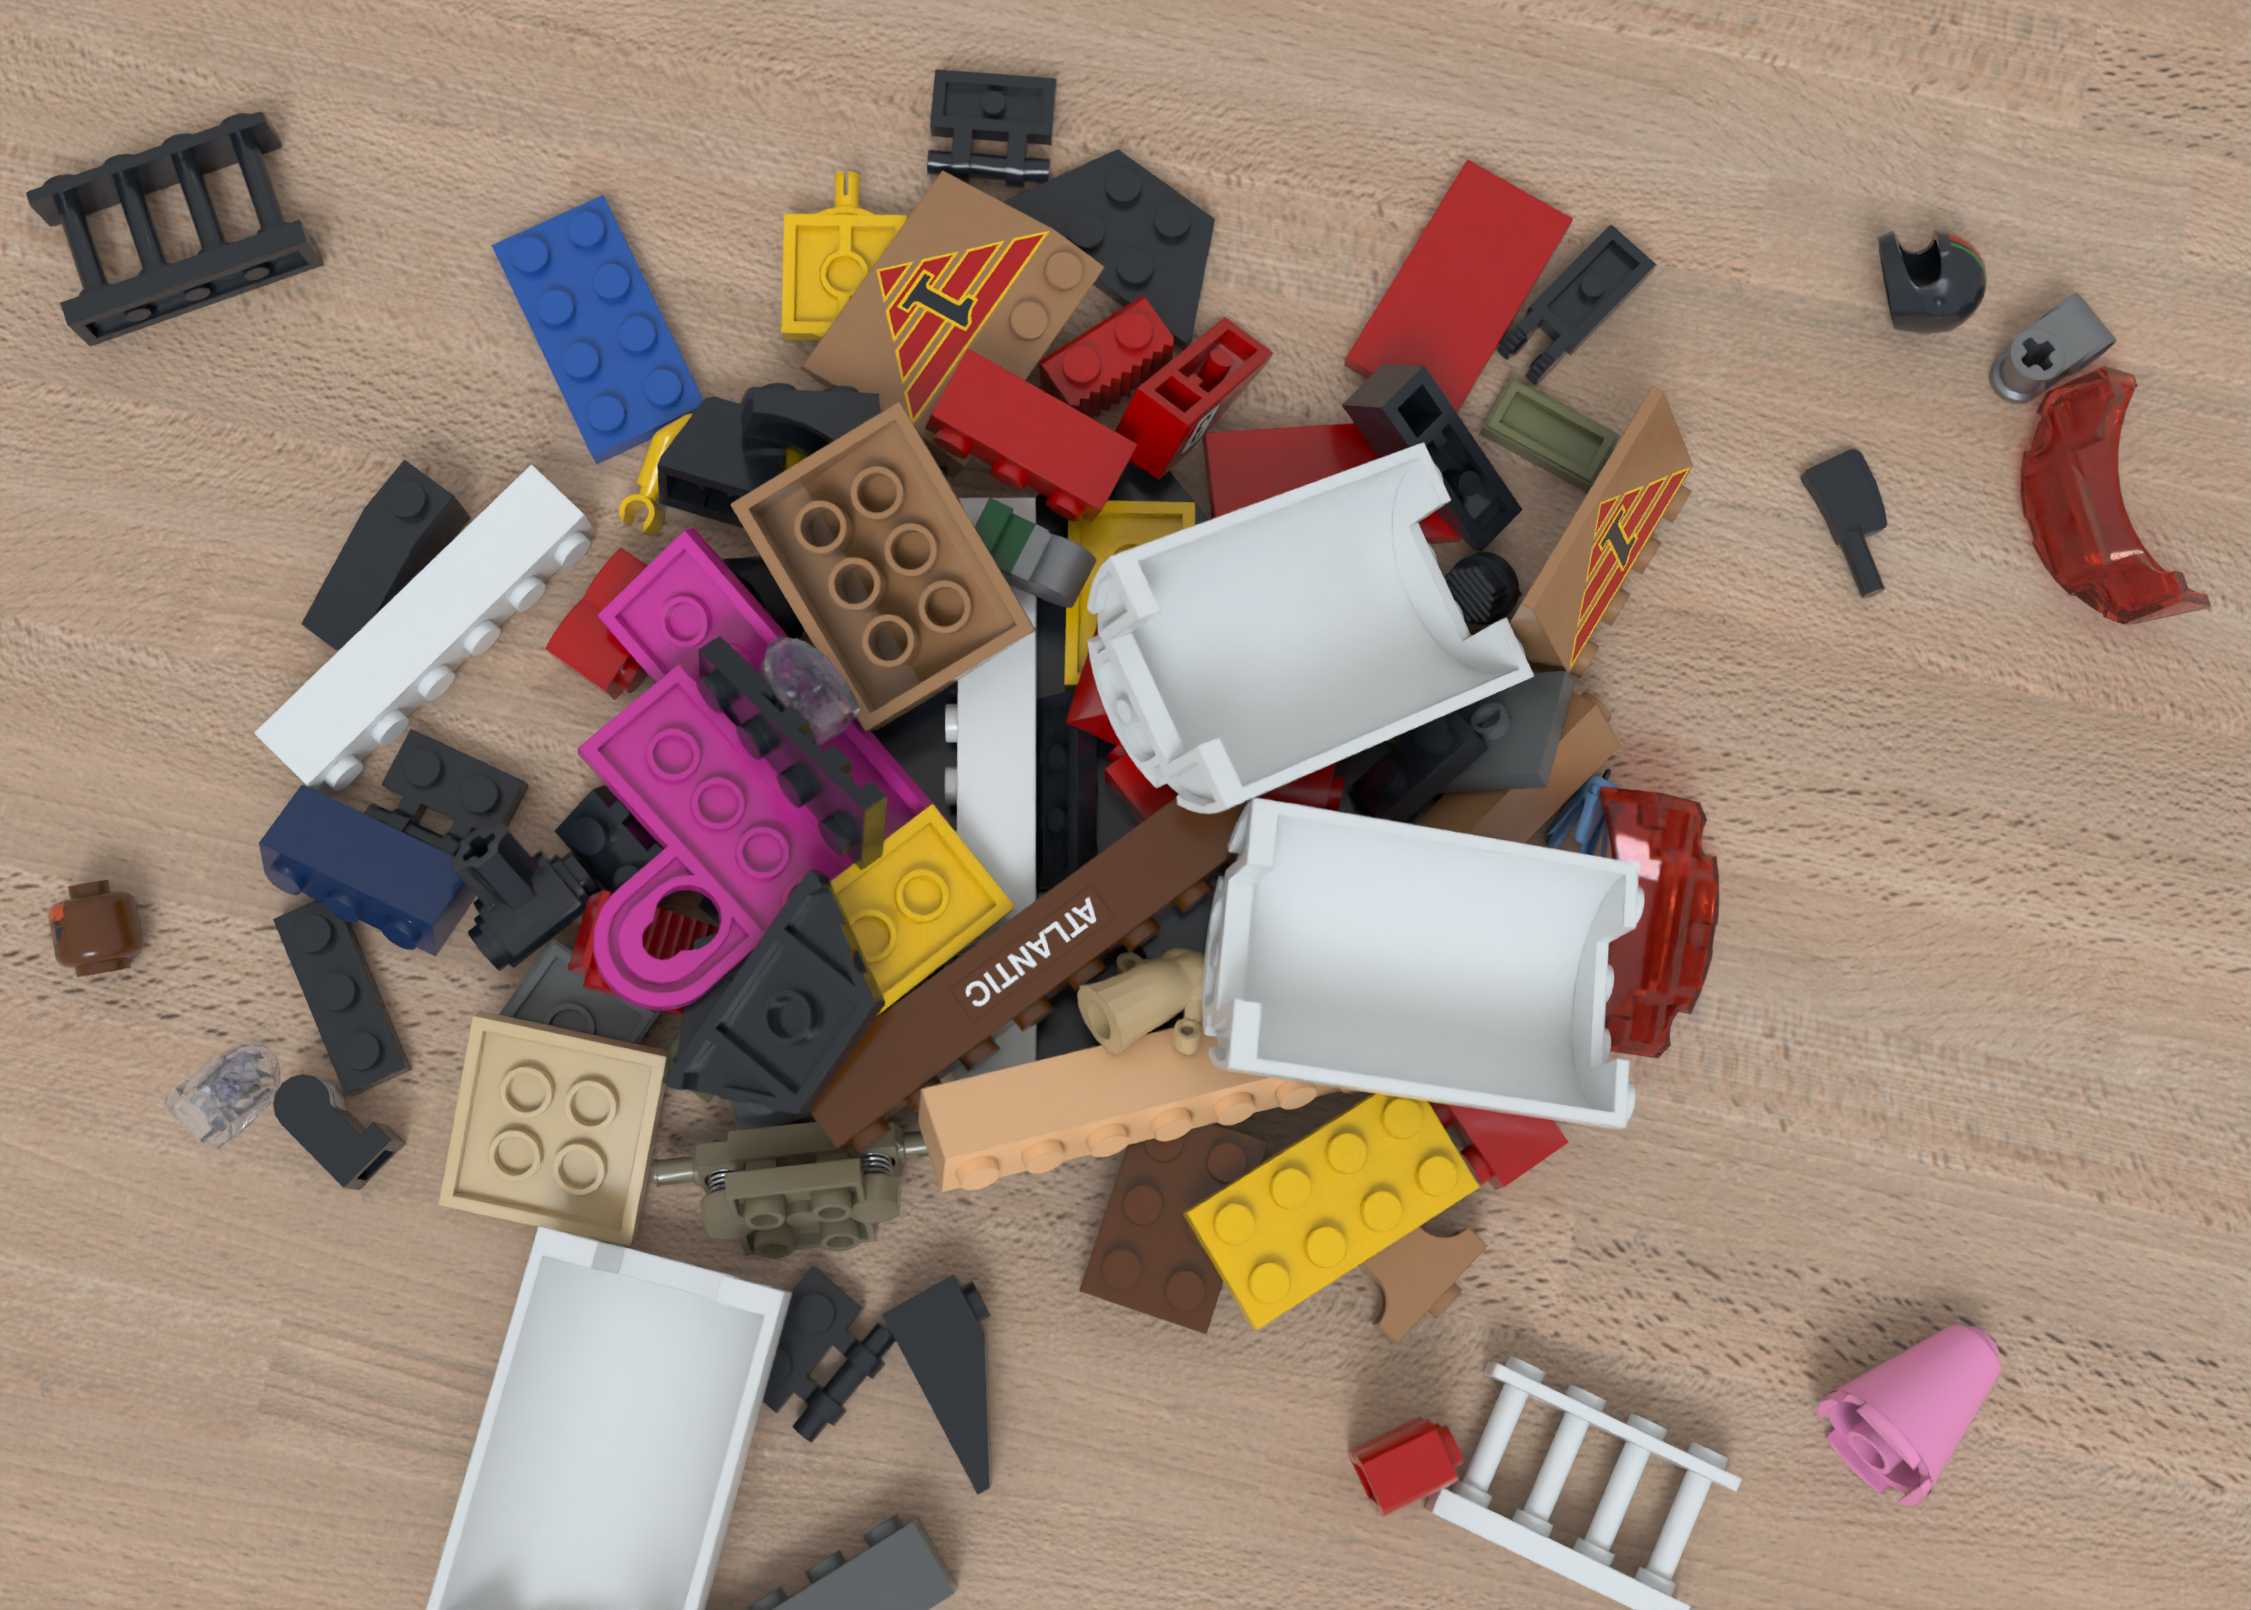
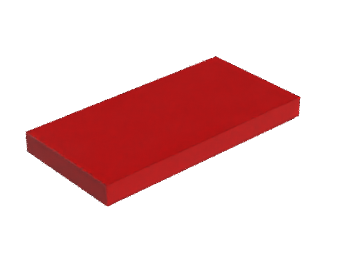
[1344,160,1573,414]
[1202,423,1462,544]

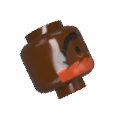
[48,880,144,977]

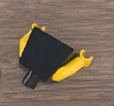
[619,387,806,536]

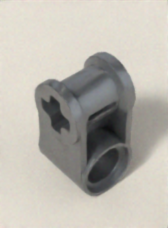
[1989,292,2117,404]

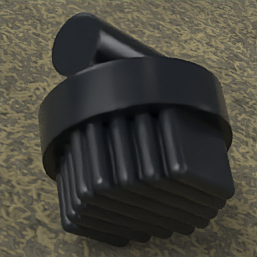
[1445,551,1523,625]

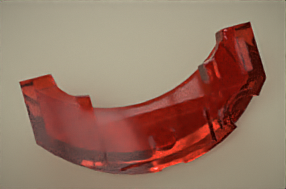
[2020,366,2211,625]
[1599,787,1719,1058]

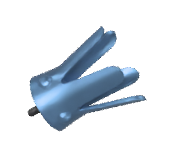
[1544,769,1625,858]

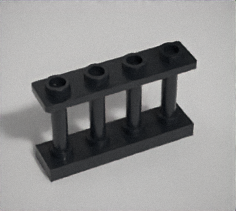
[26,112,324,347]

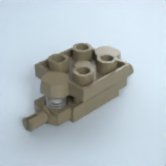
[653,1122,929,1259]

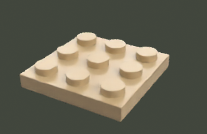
[438,1011,672,1247]

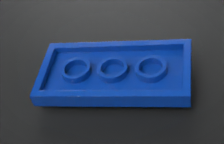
[491,195,703,464]

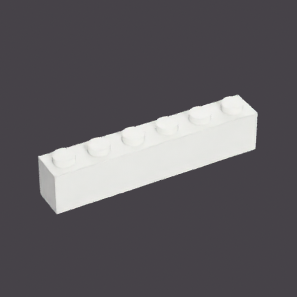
[254,464,596,796]

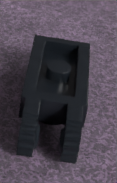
[1497,224,1657,386]

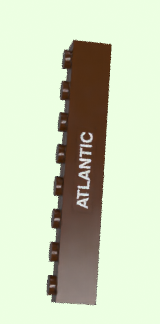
[810,797,1251,1153]

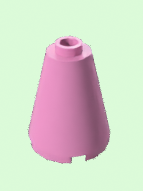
[1816,1324,2001,1506]

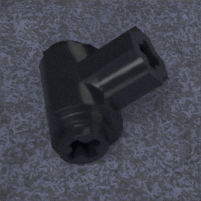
[449,821,603,971]

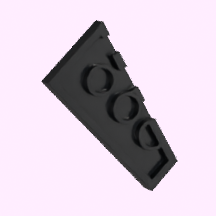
[696,636,887,870]

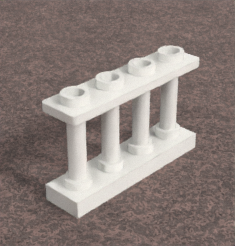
[1424,1356,1742,1610]

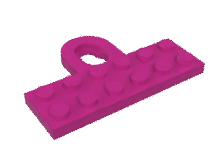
[597,528,949,840]
[577,664,888,1017]

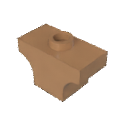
[1358,1226,1488,1344]

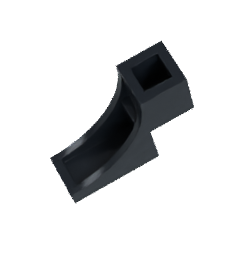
[741,383,948,481]

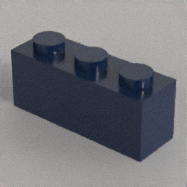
[259,784,476,957]

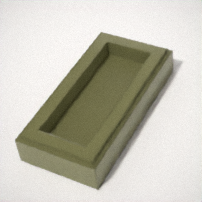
[1480,376,1620,493]

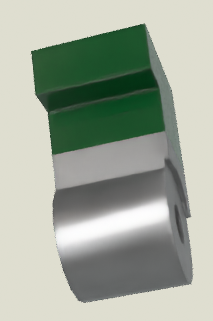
[975,498,1097,608]

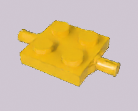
[781,171,908,341]

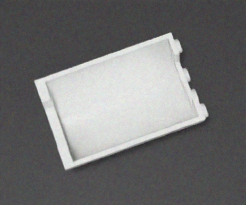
[1087,442,1534,814]
[1202,797,1644,1130]
[426,1226,792,1610]

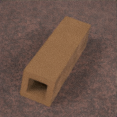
[1414,692,1621,844]

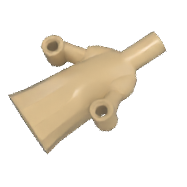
[1077,948,1205,1055]

